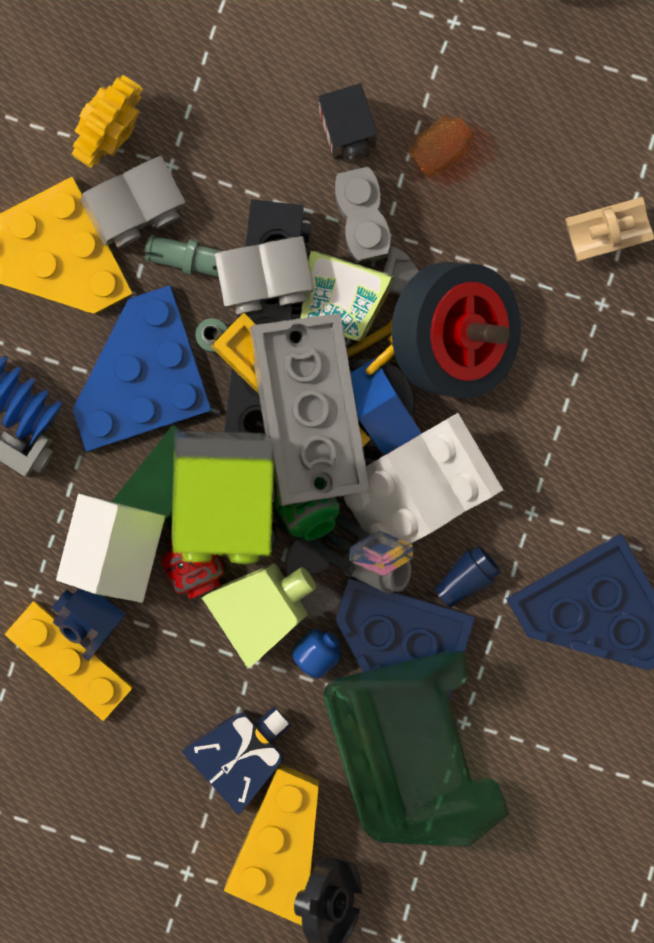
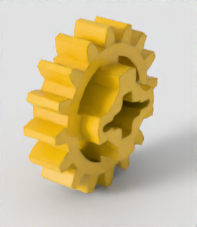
[72,75,143,168]

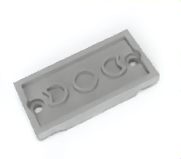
[250,313,370,506]

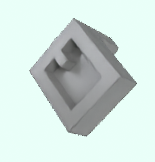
[0,431,54,477]

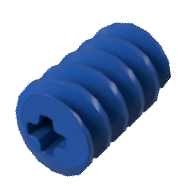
[0,355,62,447]

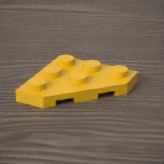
[0,177,134,315]

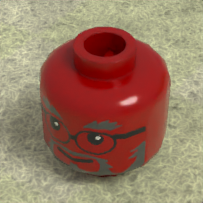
[160,540,225,599]

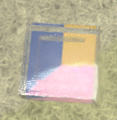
[350,530,413,577]

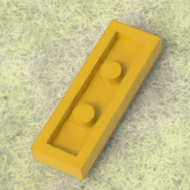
[4,601,133,721]

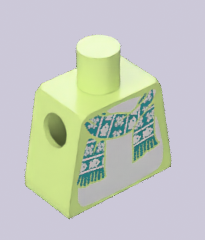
[301,251,396,341]

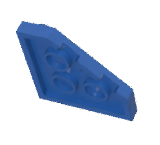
[73,285,212,452]

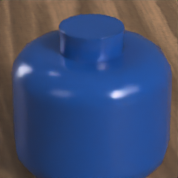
[292,629,341,679]

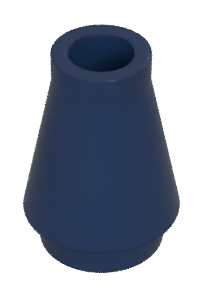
[434,545,501,608]

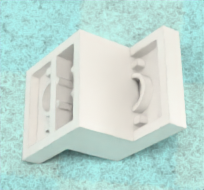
[343,413,503,551]

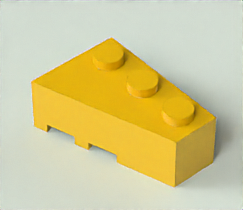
[224,763,319,926]

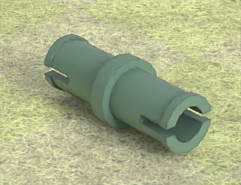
[145,234,222,277]

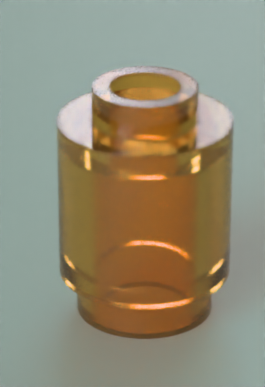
[406,114,474,178]

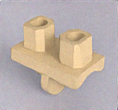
[565,197,654,262]

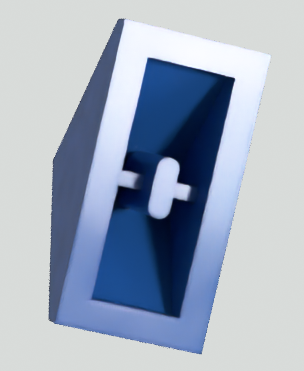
[350,358,422,456]

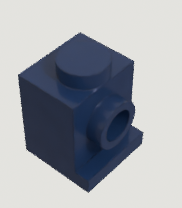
[50,588,126,662]

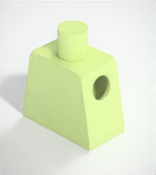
[202,563,316,668]

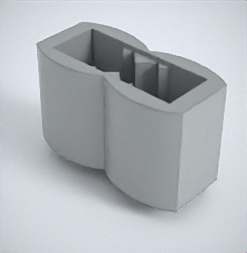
[80,156,186,248]
[335,167,391,265]
[214,236,314,315]

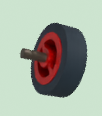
[392,262,521,398]

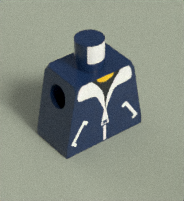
[182,706,292,815]

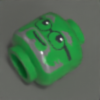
[274,477,340,540]

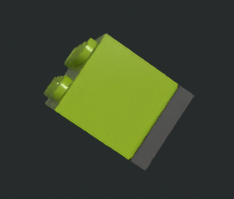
[171,431,273,563]

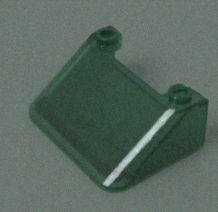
[324,651,509,847]

